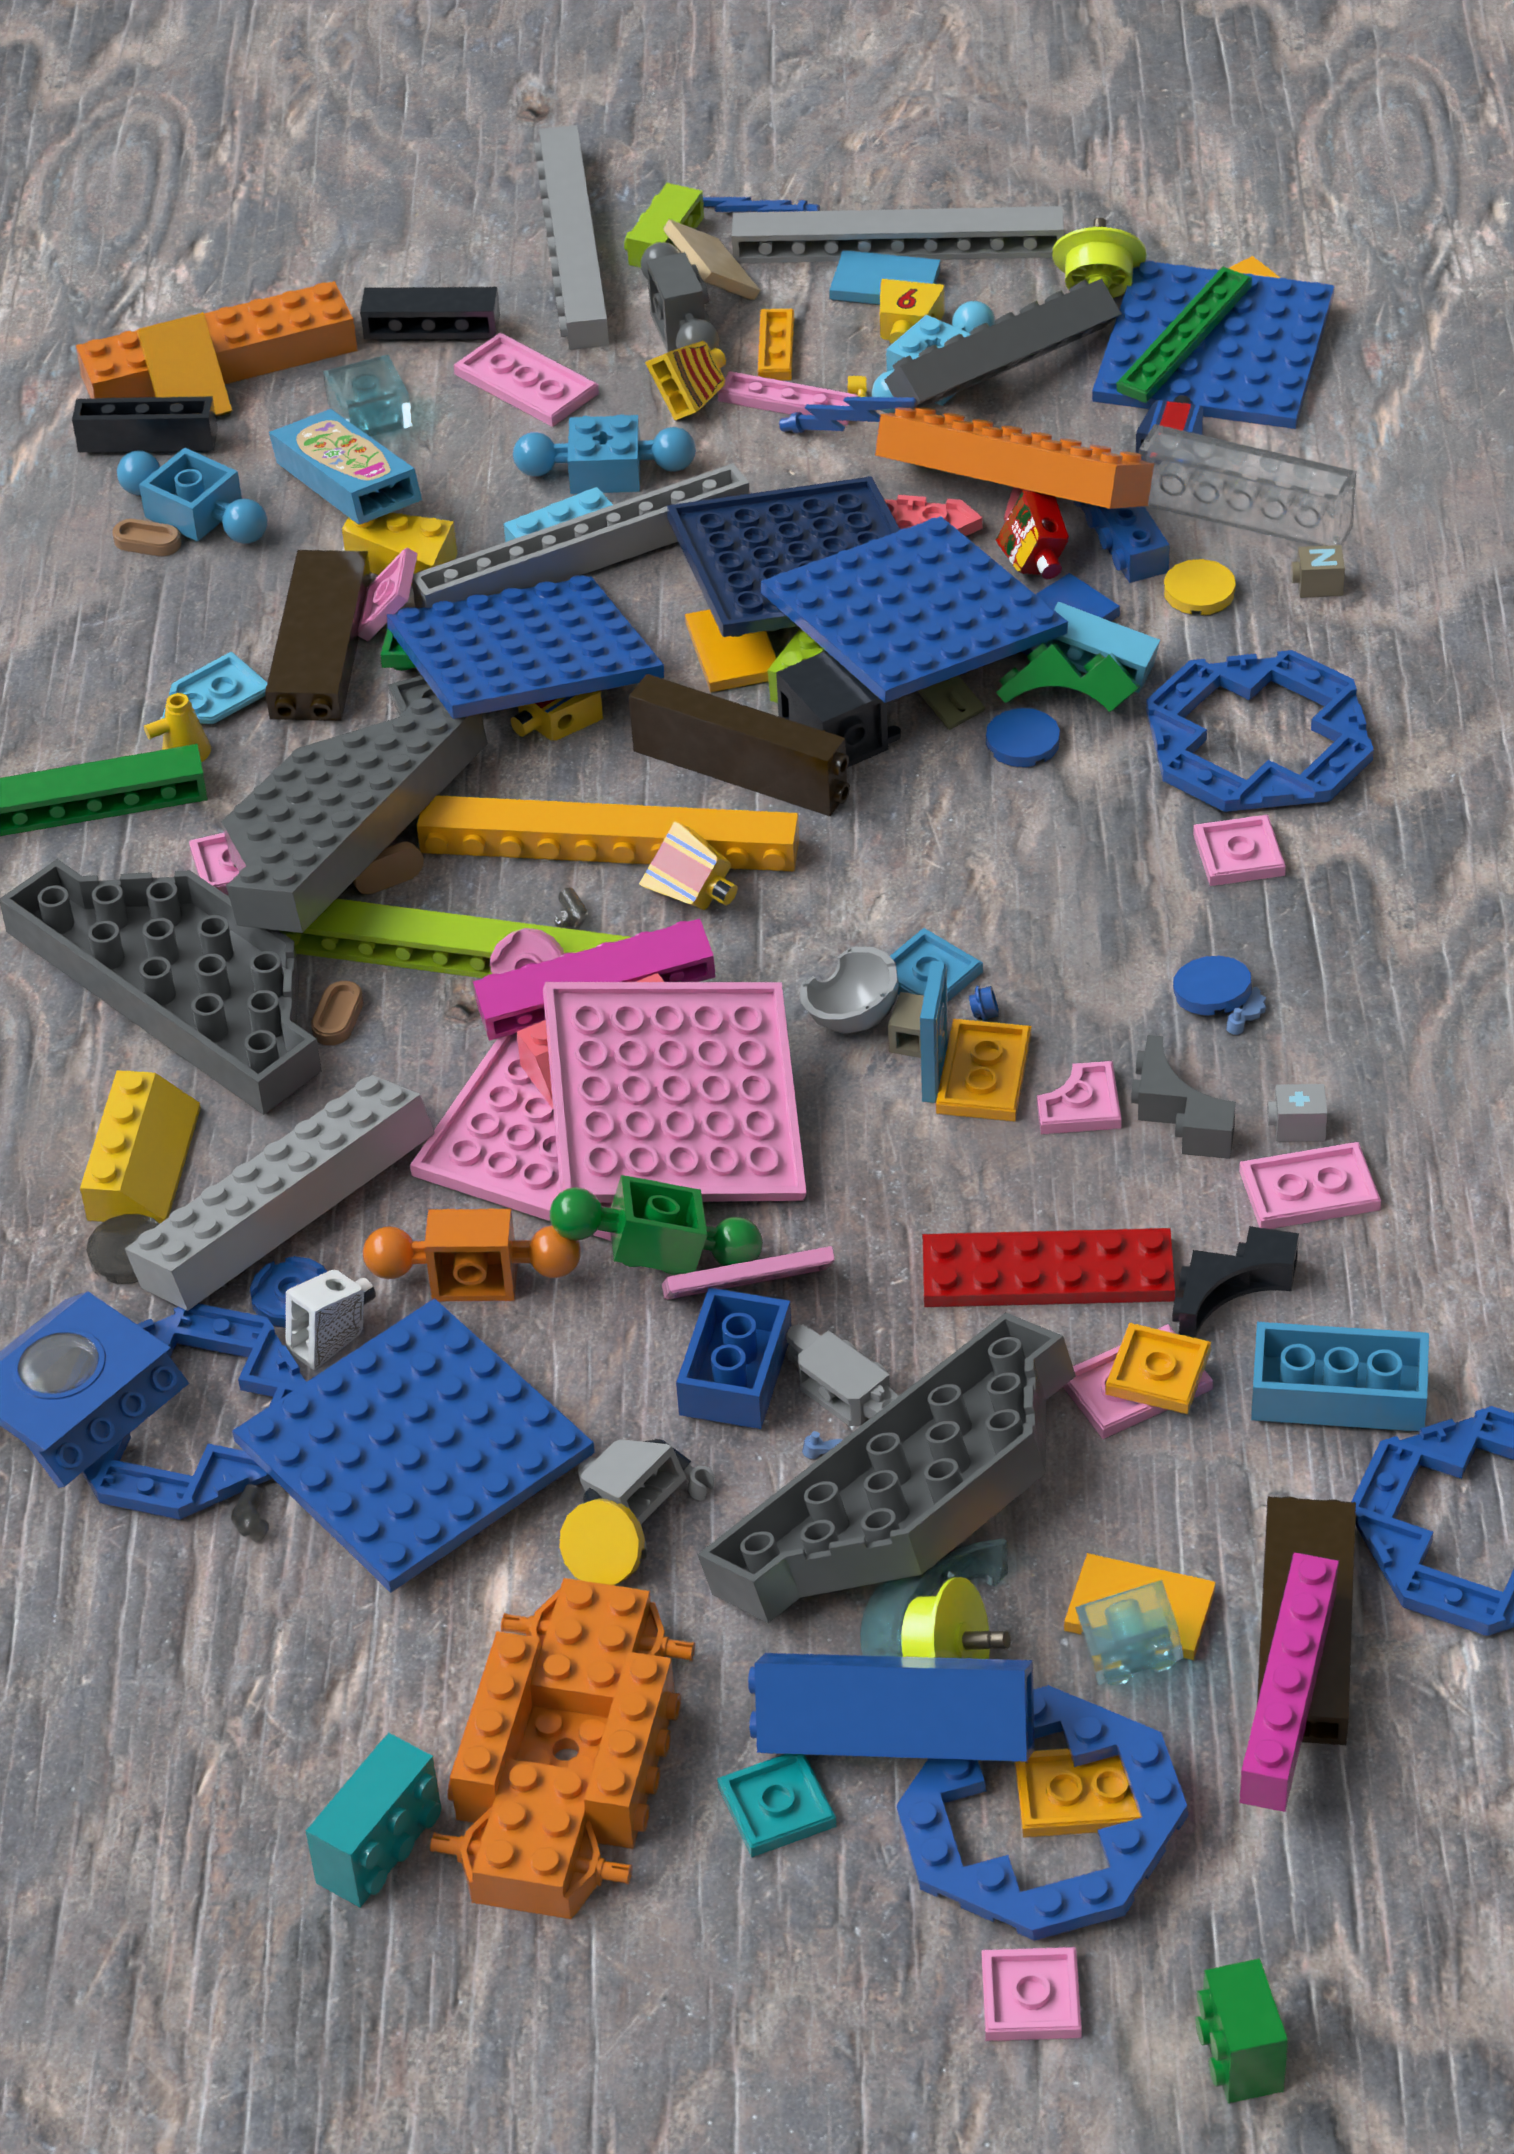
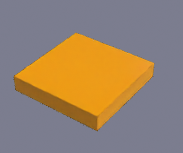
[1105,1323,1211,1414]

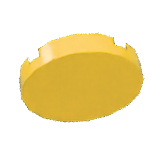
[1164,559,1236,615]
[559,1498,645,1585]

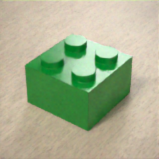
[1195,1958,1288,2104]

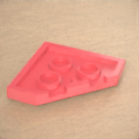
[884,495,983,536]

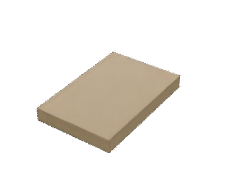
[663,219,760,300]

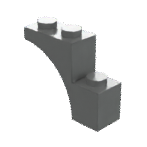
[1131,1035,1236,1159]

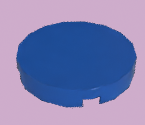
[986,708,1060,767]
[1173,956,1252,1016]
[250,1256,327,1328]

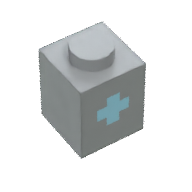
[1267,1084,1327,1142]

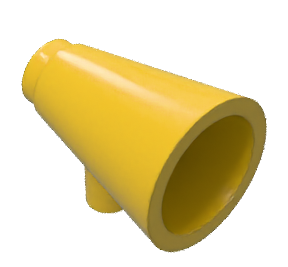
[144,693,211,763]

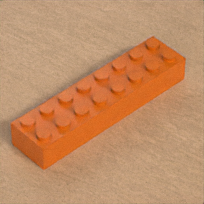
[76,281,358,398]
[875,407,1154,509]

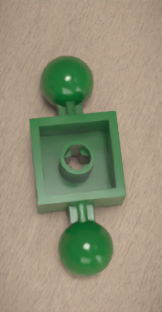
[549,1175,763,1275]

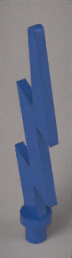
[703,197,820,212]
[779,397,916,433]

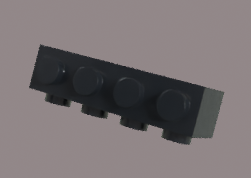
[360,287,500,339]
[72,396,218,453]

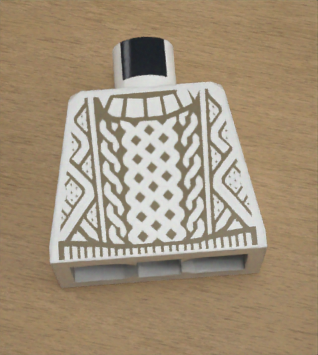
[285,1270,376,1371]

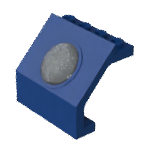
[0,1291,190,1488]

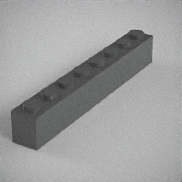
[884,279,1121,410]

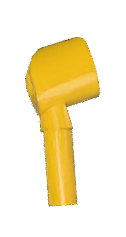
[848,376,867,397]

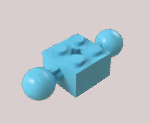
[872,301,995,413]

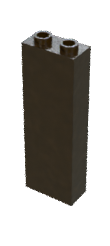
[265,550,371,721]
[629,674,850,816]
[1257,1497,1356,1745]

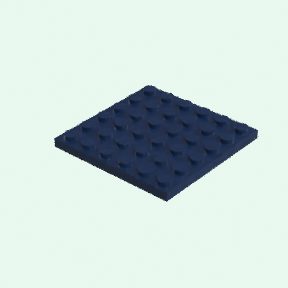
[667,476,900,637]

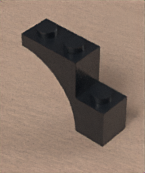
[1172,1226,1299,1338]

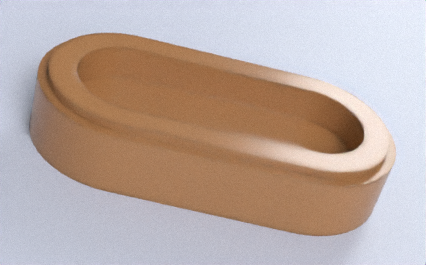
[112,519,181,556]
[352,842,424,894]
[311,981,363,1046]

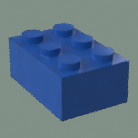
[676,1287,792,1429]

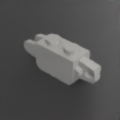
[786,1323,898,1426]

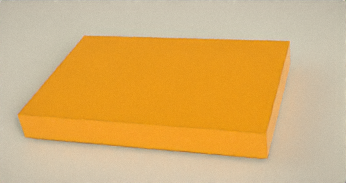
[137,312,232,416]
[685,609,777,693]
[936,1019,1031,1122]
[1064,1553,1216,1660]
[1014,1748,1141,1838]

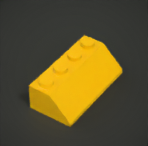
[80,1070,201,1226]

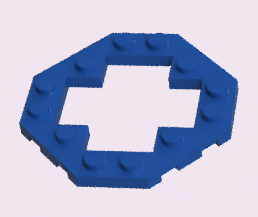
[1146,650,1374,812]
[59,1304,306,1520]
[1351,1406,1514,1636]
[896,1685,1189,1941]

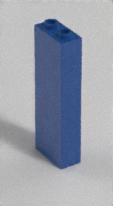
[748,1653,1035,1762]

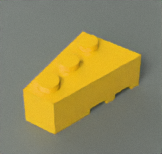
[342,513,457,586]

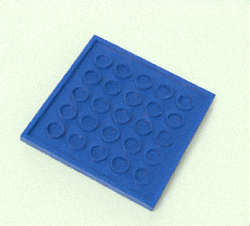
[1092,261,1335,429]
[761,516,1068,703]
[387,575,664,719]
[232,1298,595,1593]

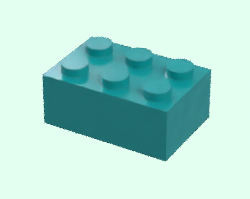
[305,1732,442,1908]

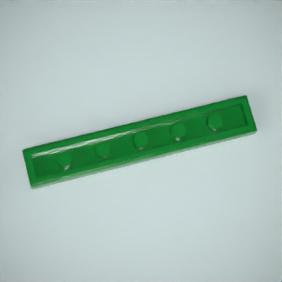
[1117,266,1252,403]

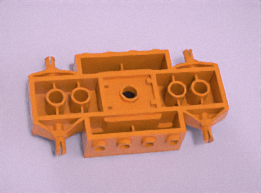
[430,1578,695,1919]

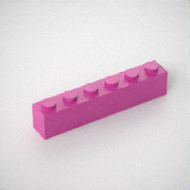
[473,918,716,1041]
[1240,1553,1339,1812]

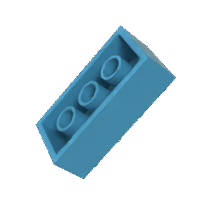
[1251,1322,1429,1431]

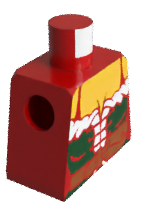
[995,491,1069,579]

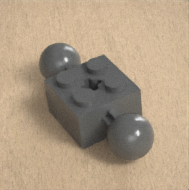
[641,242,720,352]

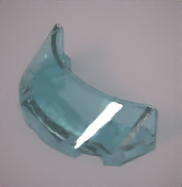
[860,1539,1008,1657]

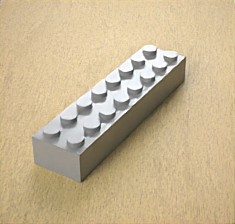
[125,1075,435,1311]

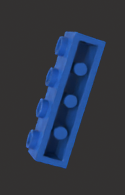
[1073,500,1170,583]

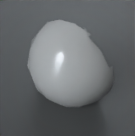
[799,947,899,1034]

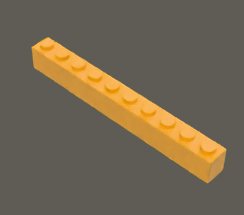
[417,795,799,872]

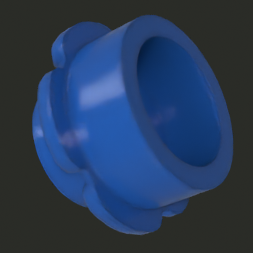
[969,986,999,1022]

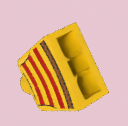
[645,341,726,421]

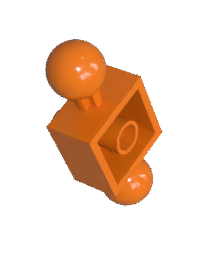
[363,1208,581,1302]

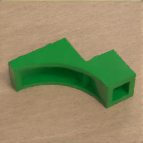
[996,643,1141,712]

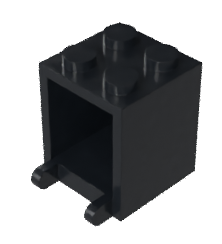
[776,651,901,768]

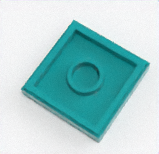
[717,1754,837,1858]

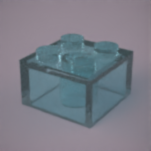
[323,354,412,437]
[1075,1580,1183,1686]

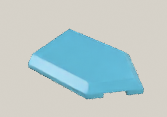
[162,651,267,724]

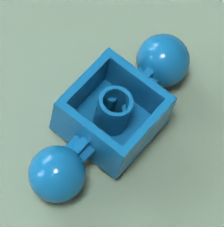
[513,414,696,494]
[117,447,268,544]

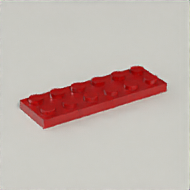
[922,1228,1175,1307]

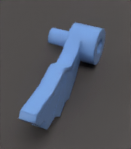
[1226,987,1266,1035]

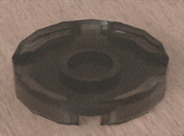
[86,1214,160,1284]

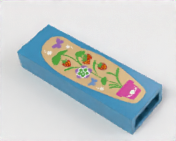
[269,409,422,525]

